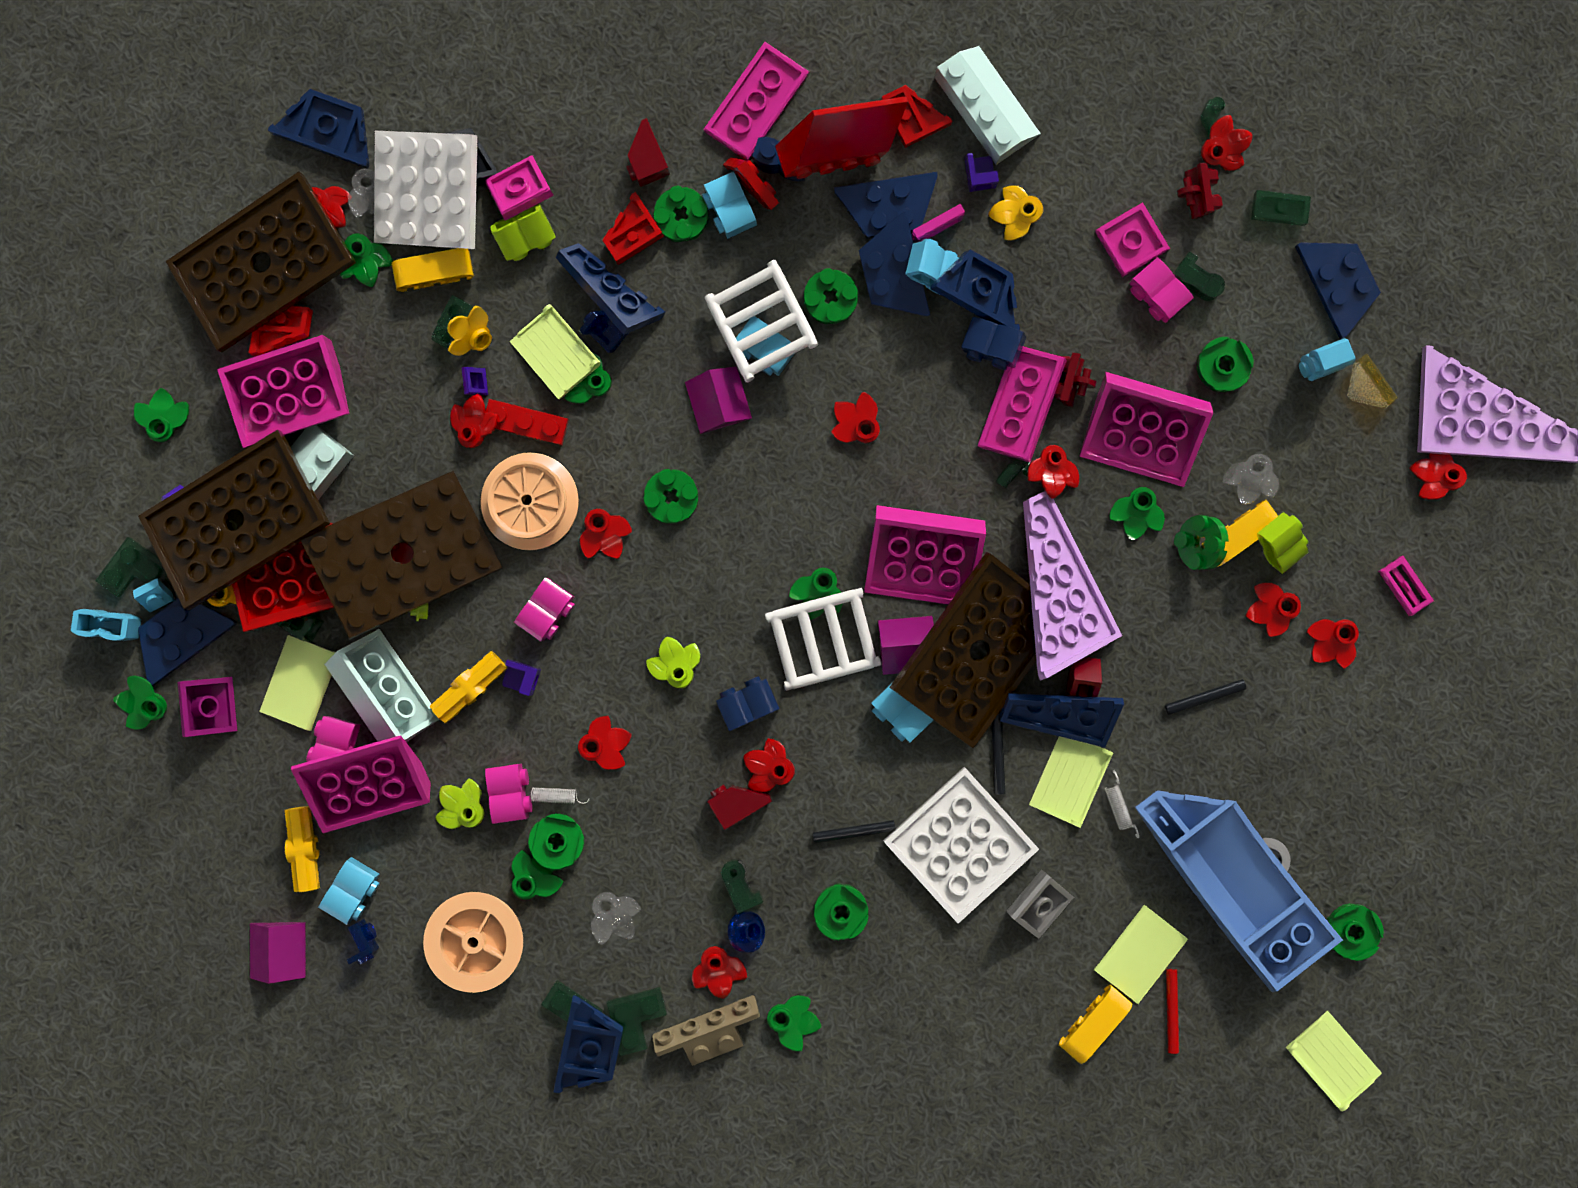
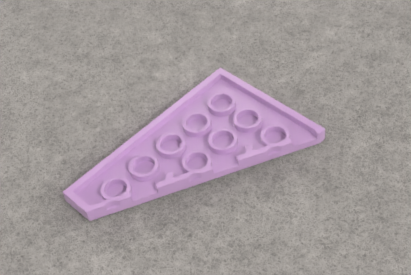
[1417,345,1578,463]
[1023,491,1122,681]

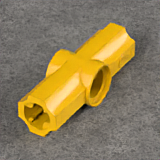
[430,651,508,723]
[285,806,320,892]

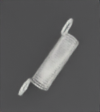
[1105,770,1139,838]
[531,787,589,804]

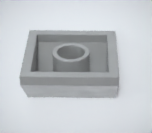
[1007,869,1074,939]

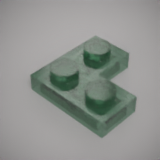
[95,537,168,597]
[607,987,667,1056]

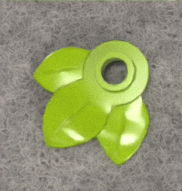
[646,637,700,689]
[435,778,484,829]

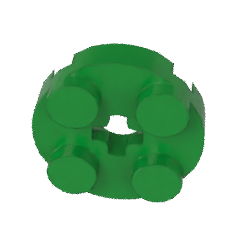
[654,186,708,242]
[804,268,858,324]
[1197,337,1254,392]
[644,469,698,524]
[1174,515,1229,570]
[528,814,585,870]
[814,884,868,940]
[1326,903,1384,961]

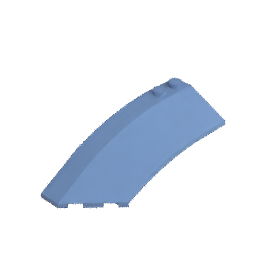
[1135,791,1343,992]

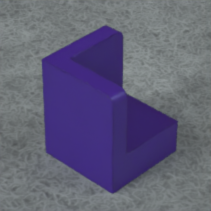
[965,153,999,192]
[502,660,541,696]

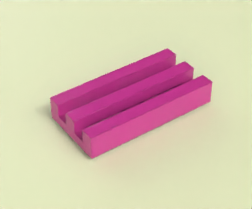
[911,204,965,243]
[1378,556,1434,616]

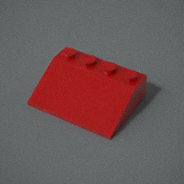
[775,96,908,179]
[232,523,333,632]

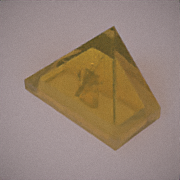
[1347,353,1398,408]

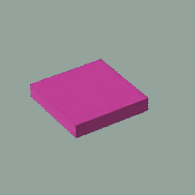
[485,155,554,221]
[1095,202,1170,277]

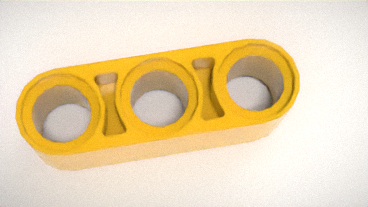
[392,248,474,292]
[1201,499,1278,567]
[1059,985,1132,1064]

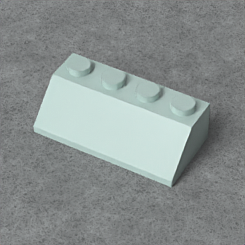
[934,46,1041,165]
[290,425,354,500]
[324,629,439,742]

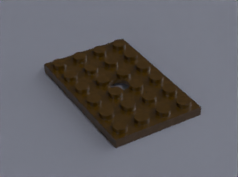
[166,171,356,352]
[138,429,330,611]
[301,471,502,639]
[889,552,1037,748]

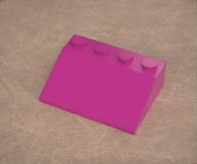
[217,335,349,448]
[1080,372,1213,487]
[864,505,986,604]
[291,735,431,833]

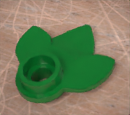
[340,233,393,287]
[564,353,612,404]
[134,388,189,442]
[1109,487,1165,540]
[789,568,843,620]
[113,676,167,729]
[512,850,563,900]
[767,995,821,1051]

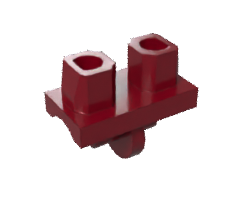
[1177,163,1223,219]
[1053,352,1096,407]

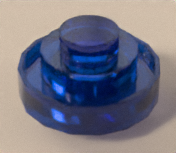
[728,911,765,952]

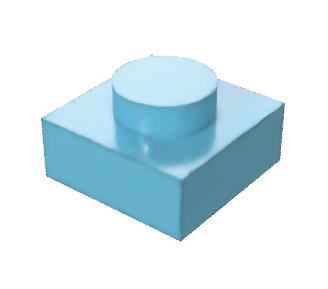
[133,578,174,612]

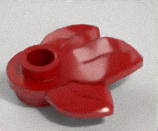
[1201,115,1252,171]
[312,186,352,228]
[831,392,880,443]
[450,394,498,448]
[1027,445,1079,499]
[1410,453,1467,500]
[580,509,632,558]
[1246,583,1301,637]
[1307,619,1359,668]
[578,716,632,769]
[743,738,795,792]
[692,946,747,999]

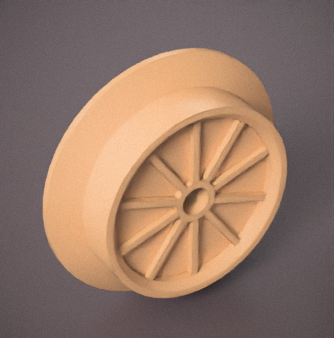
[481,453,579,550]
[423,892,523,993]

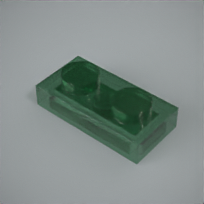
[1251,190,1311,226]
[541,980,603,1022]

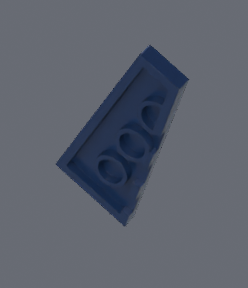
[556,243,666,335]
[1000,694,1124,748]

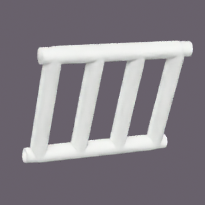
[704,260,818,382]
[765,588,882,691]

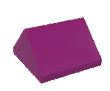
[685,367,752,434]
[878,616,934,675]
[178,677,237,737]
[250,922,306,984]

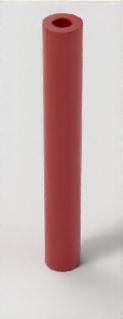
[1166,969,1179,1054]

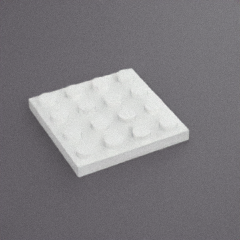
[374,131,477,249]
[883,767,1039,923]

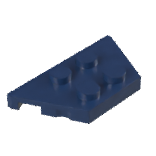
[268,89,369,169]
[834,172,938,239]
[859,212,930,316]
[1295,242,1381,340]
[930,249,1020,330]
[138,598,237,687]
[553,995,623,1093]

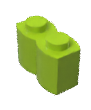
[490,203,556,261]
[1257,512,1308,574]

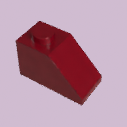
[626,118,670,187]
[1065,657,1102,697]
[707,784,772,830]

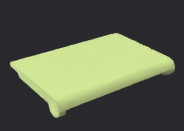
[510,304,601,400]
[259,635,336,731]
[1029,736,1113,828]
[1094,905,1188,1004]
[1286,1011,1382,1111]

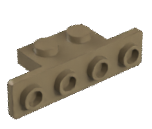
[652,996,760,1066]

